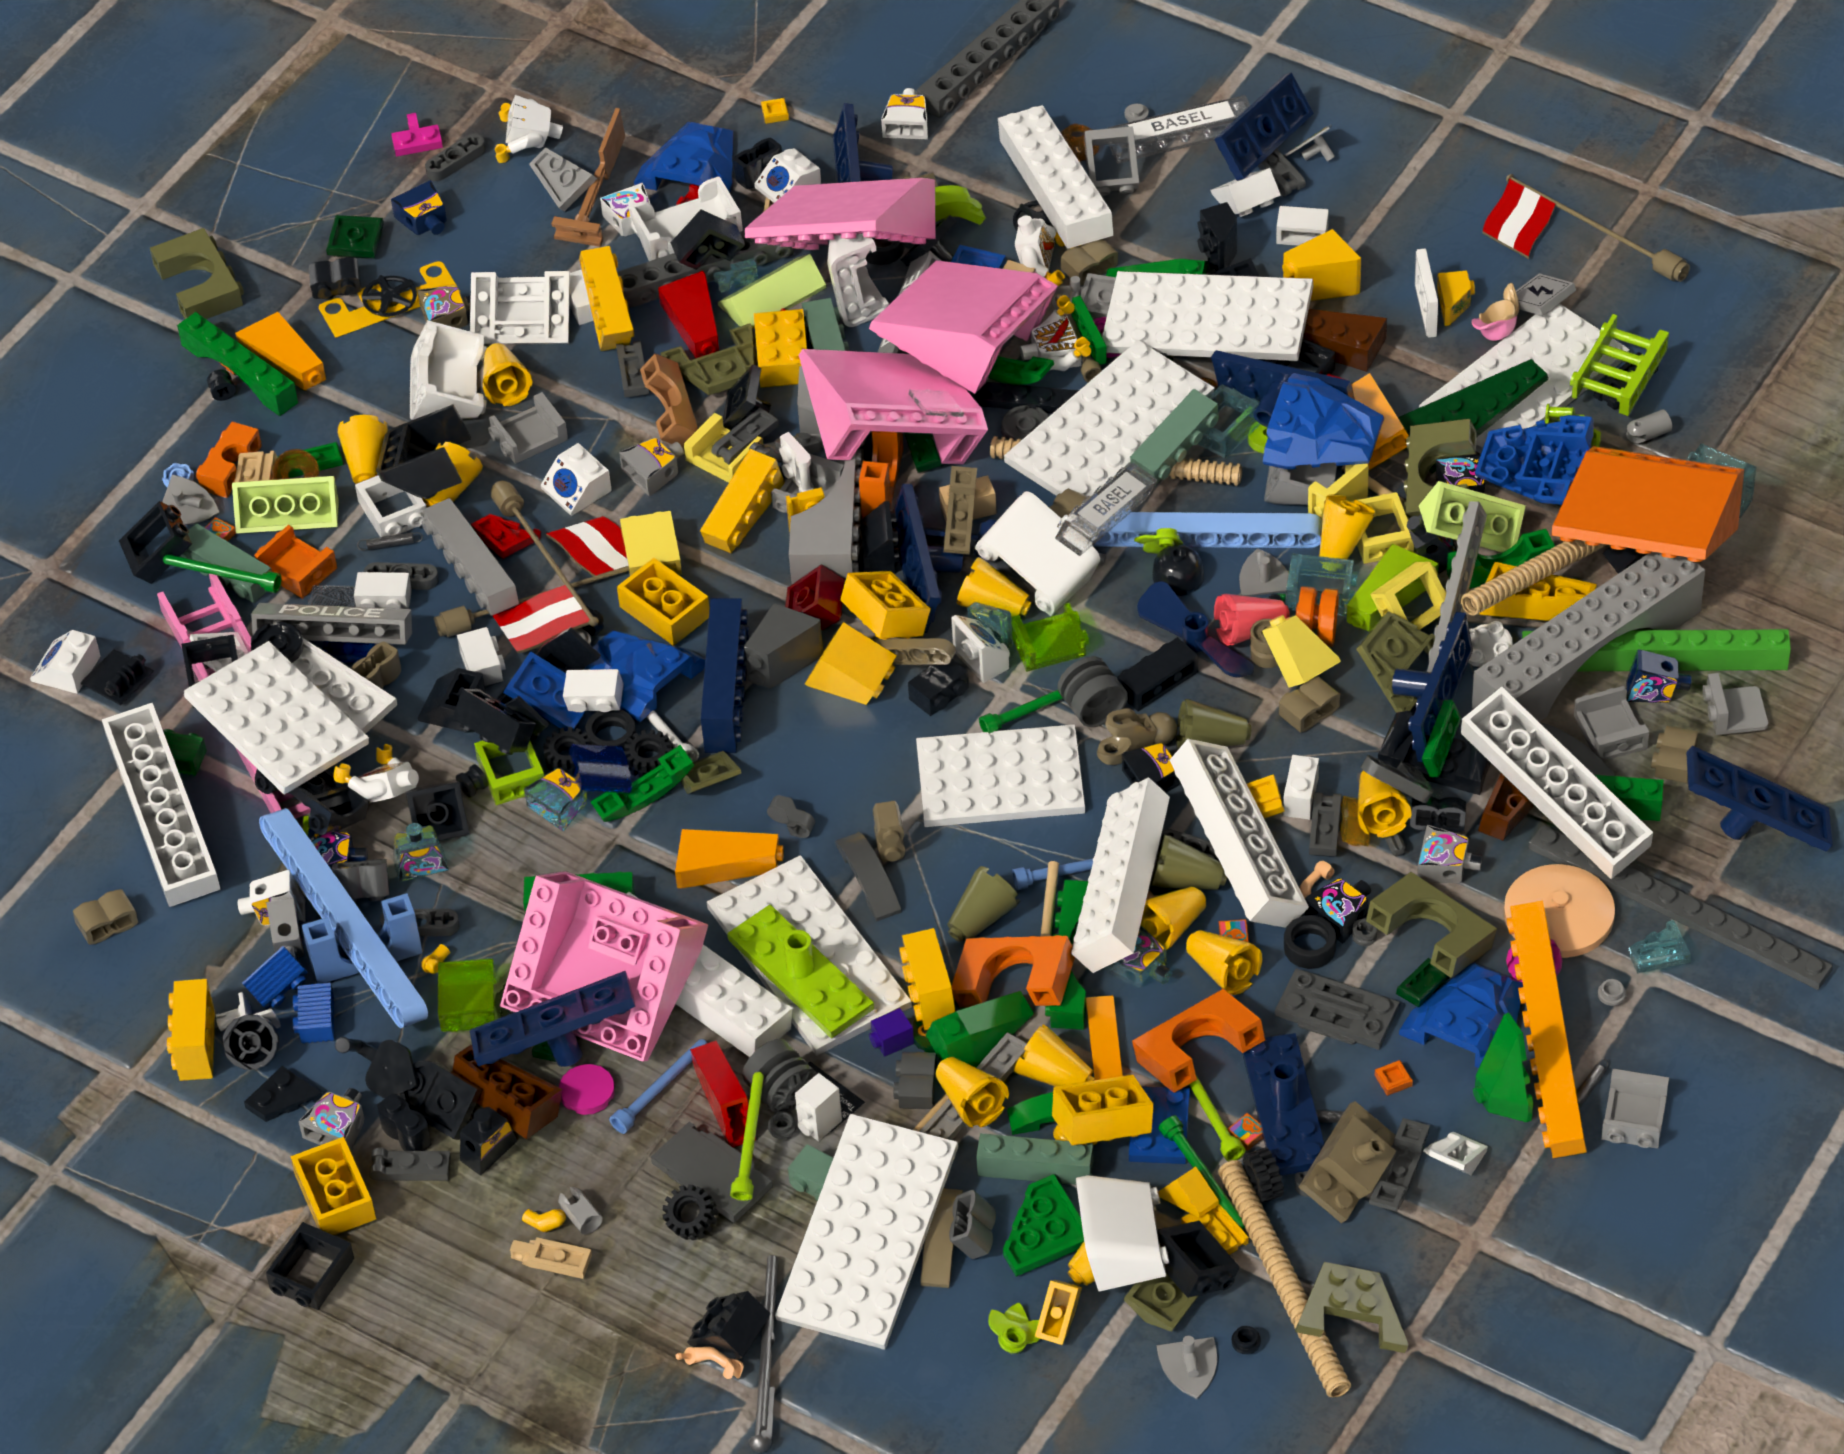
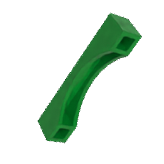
[177,312,298,416]
[1045,880,1088,1030]

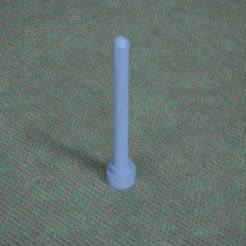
[1012,859,1093,890]
[609,1039,707,1134]

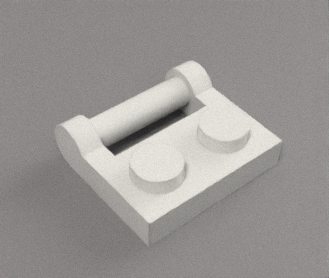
[779,432,814,493]

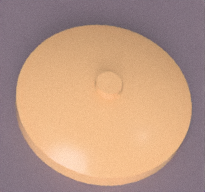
[1504,864,1615,958]

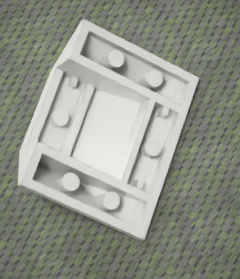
[470,271,570,345]

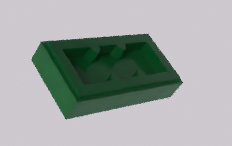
[904,432,942,473]
[1396,958,1450,1007]

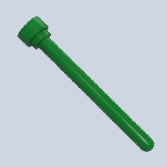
[163,555,282,593]
[979,690,1064,734]
[1158,1115,1245,1230]

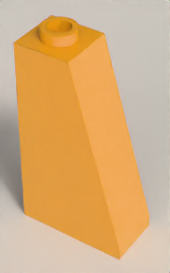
[235,312,326,390]
[1352,373,1409,470]
[675,829,784,889]

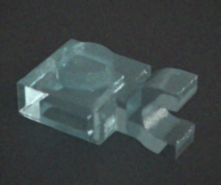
[714,258,758,293]

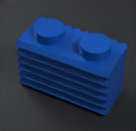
[242,946,308,1009]
[293,982,334,1044]

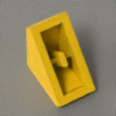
[1158,1167,1219,1218]

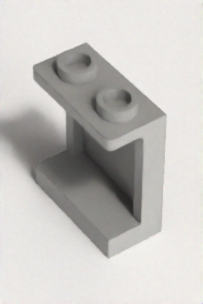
[488,392,568,464]
[771,453,844,513]
[1574,686,1649,761]
[1601,1069,1669,1149]

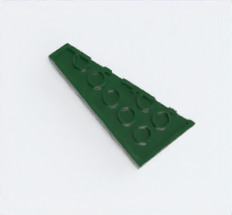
[1398,359,1549,474]

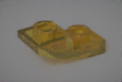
[1340,796,1370,846]

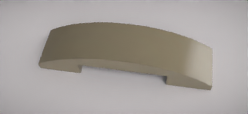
[944,466,977,554]
[921,1188,963,1288]

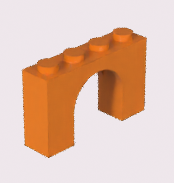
[859,431,903,519]
[951,935,1075,1008]
[1132,989,1265,1093]

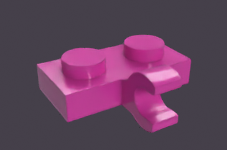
[391,113,443,157]

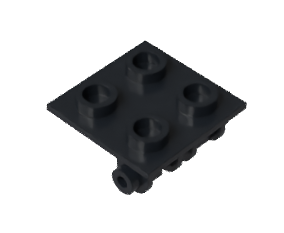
[81,649,154,705]

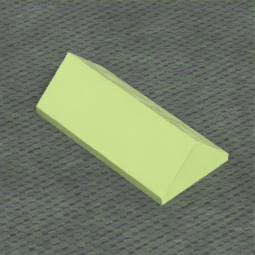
[718,254,826,329]
[232,476,339,533]
[1419,481,1526,553]

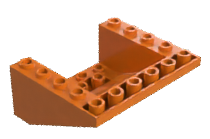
[1552,446,1744,562]

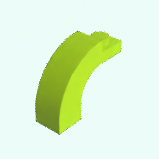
[935,185,986,225]

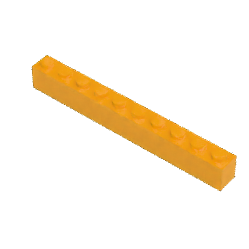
[1507,900,1587,1158]

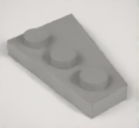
[529,147,598,212]

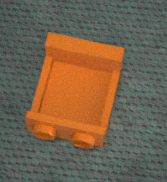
[254,525,337,599]

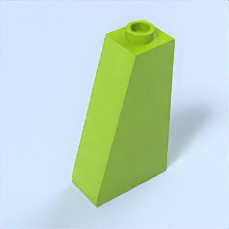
[1346,544,1438,632]

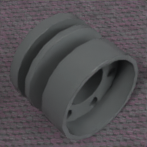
[1058,656,1128,727]
[742,1039,817,1113]

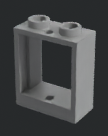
[1084,126,1139,196]

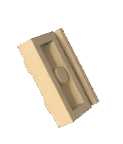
[232,451,277,494]

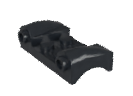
[1378,711,1491,795]
[255,769,370,835]

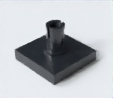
[901,215,957,266]
[723,364,771,431]

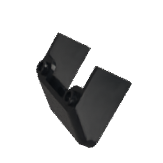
[376,404,471,499]
[496,627,601,739]

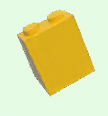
[1282,229,1361,301]
[805,622,897,705]

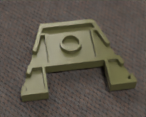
[660,323,755,395]
[1356,611,1435,713]
[1295,1262,1408,1353]

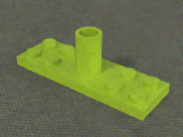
[727,905,874,1039]

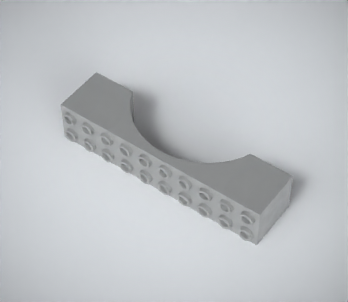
[789,366,865,585]
[1472,552,1705,722]

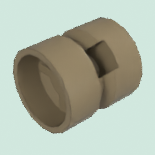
[1250,619,1278,668]

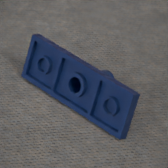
[1214,72,1314,181]
[832,103,893,183]
[1211,350,1355,427]
[892,484,963,633]
[1392,612,1473,762]
[1686,746,1833,852]
[469,971,636,1067]
[1242,1033,1324,1175]

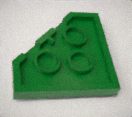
[1003,1174,1084,1277]

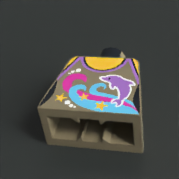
[417,285,471,328]

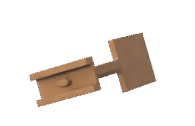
[551,108,625,247]

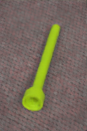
[730,1072,764,1201]
[1189,1075,1246,1162]

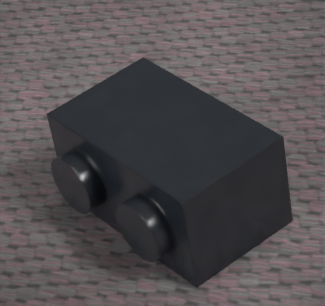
[908,659,969,716]

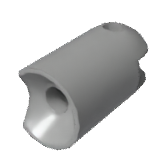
[1626,409,1672,444]
[558,1187,603,1235]

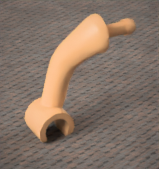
[1300,861,1335,898]
[675,1347,744,1379]

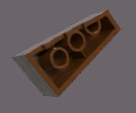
[1303,309,1387,372]
[1478,773,1534,841]
[452,1045,562,1140]

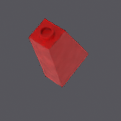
[658,271,719,359]
[690,1041,756,1147]

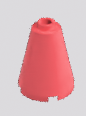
[1214,594,1290,646]

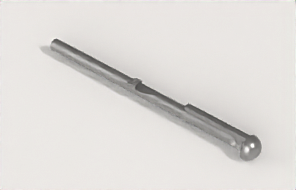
[749,1255,778,1453]

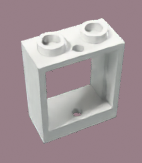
[355,476,426,537]

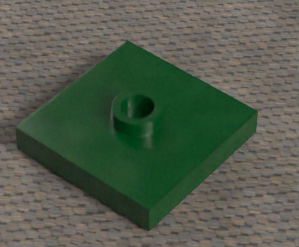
[326,215,384,258]

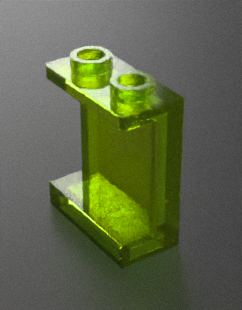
[1009,603,1089,672]
[438,959,496,1032]

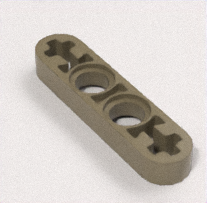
[873,638,956,665]

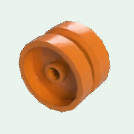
[1296,586,1339,647]

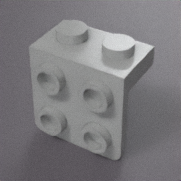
[1703,673,1768,735]

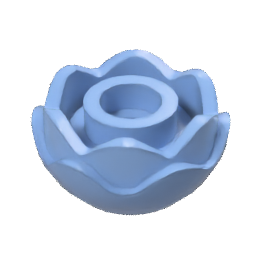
[162,463,194,487]

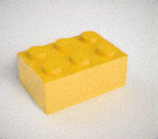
[754,309,807,388]
[617,558,710,645]
[840,571,930,640]
[899,928,955,1030]
[167,979,215,1081]
[1052,1075,1153,1146]
[290,1137,376,1235]

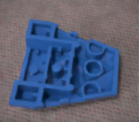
[634,122,733,193]
[1263,373,1384,470]
[1475,415,1594,505]
[584,630,705,722]
[1399,962,1523,1068]

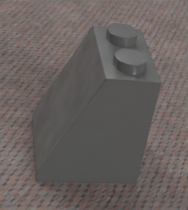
[744,603,823,689]

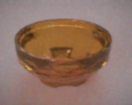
[1060,124,1099,161]
[273,449,319,480]

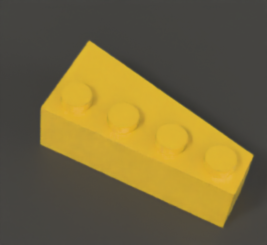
[579,246,634,351]
[700,449,785,553]
[1479,562,1597,621]

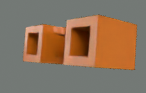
[196,422,262,498]

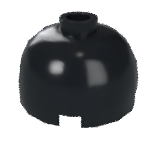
[1152,544,1204,596]
[223,1014,279,1070]

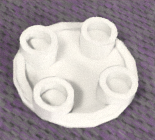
[1468,621,1513,667]

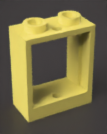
[1350,492,1414,564]
[1370,562,1447,630]

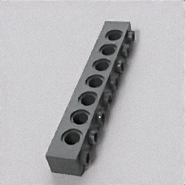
[917,0,1060,118]
[617,230,794,309]

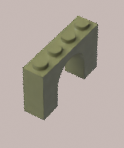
[150,228,244,319]
[1403,419,1477,519]
[1366,872,1497,978]

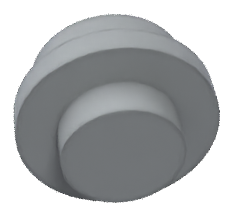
[1124,103,1148,124]
[1598,979,1626,1006]

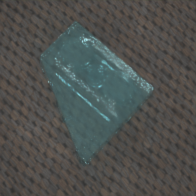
[967,602,1013,649]
[1629,920,1691,974]

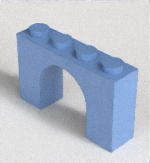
[302,893,423,984]

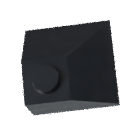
[406,781,469,845]

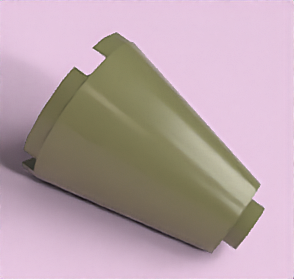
[1176,699,1251,750]
[1151,835,1227,890]
[947,866,1020,942]

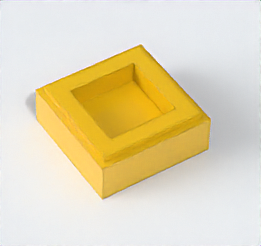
[761,98,789,124]

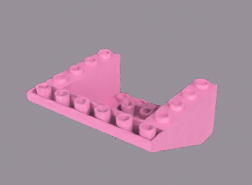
[745,178,936,250]
[869,260,1058,394]
[799,349,988,464]
[500,871,708,1062]

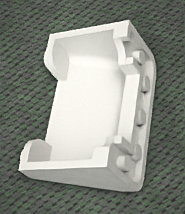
[629,176,743,261]
[827,234,889,327]
[410,320,487,420]
[975,491,1100,616]
[1076,1175,1169,1291]

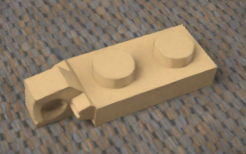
[510,1237,592,1279]

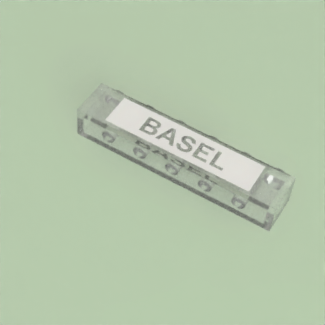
[1108,95,1251,164]
[1055,462,1157,556]

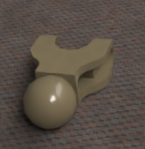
[1097,708,1177,765]

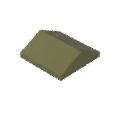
[680,751,742,794]
[1124,1273,1199,1332]

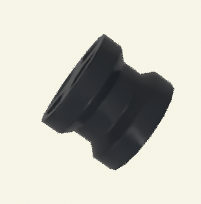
[207,369,236,401]
[456,764,489,798]

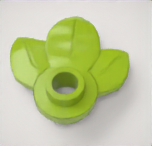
[1134,528,1183,554]
[988,1303,1040,1353]

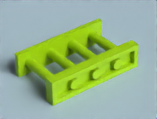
[1570,314,1669,416]

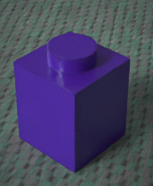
[869,1008,914,1057]

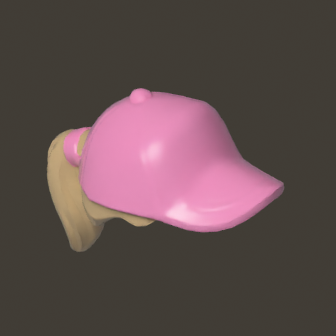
[1472,283,1519,341]

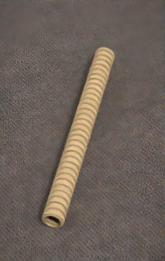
[990,436,1242,486]
[1461,539,1608,616]
[1218,1160,1351,1398]

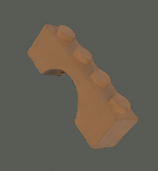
[640,353,698,449]

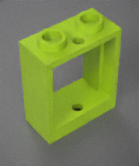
[474,740,546,805]

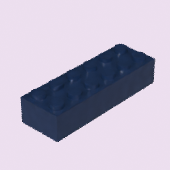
[701,598,750,753]

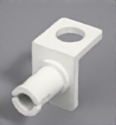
[216,992,281,1031]

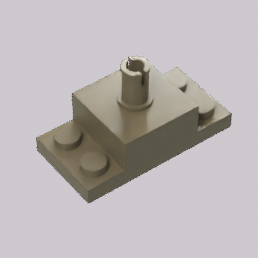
[1299,1101,1396,1223]

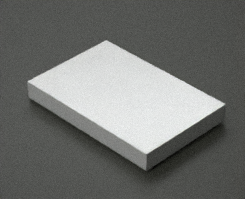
[1415,249,1438,337]

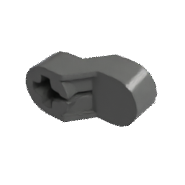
[767,795,815,838]

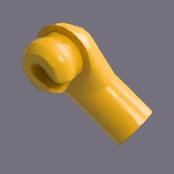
[421,944,450,974]
[522,1209,566,1232]

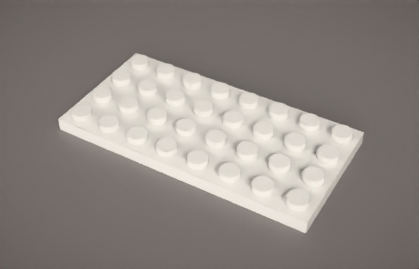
[1102,271,1314,361]
[1419,303,1630,454]
[1004,340,1215,499]
[707,855,912,1056]
[775,1114,958,1350]

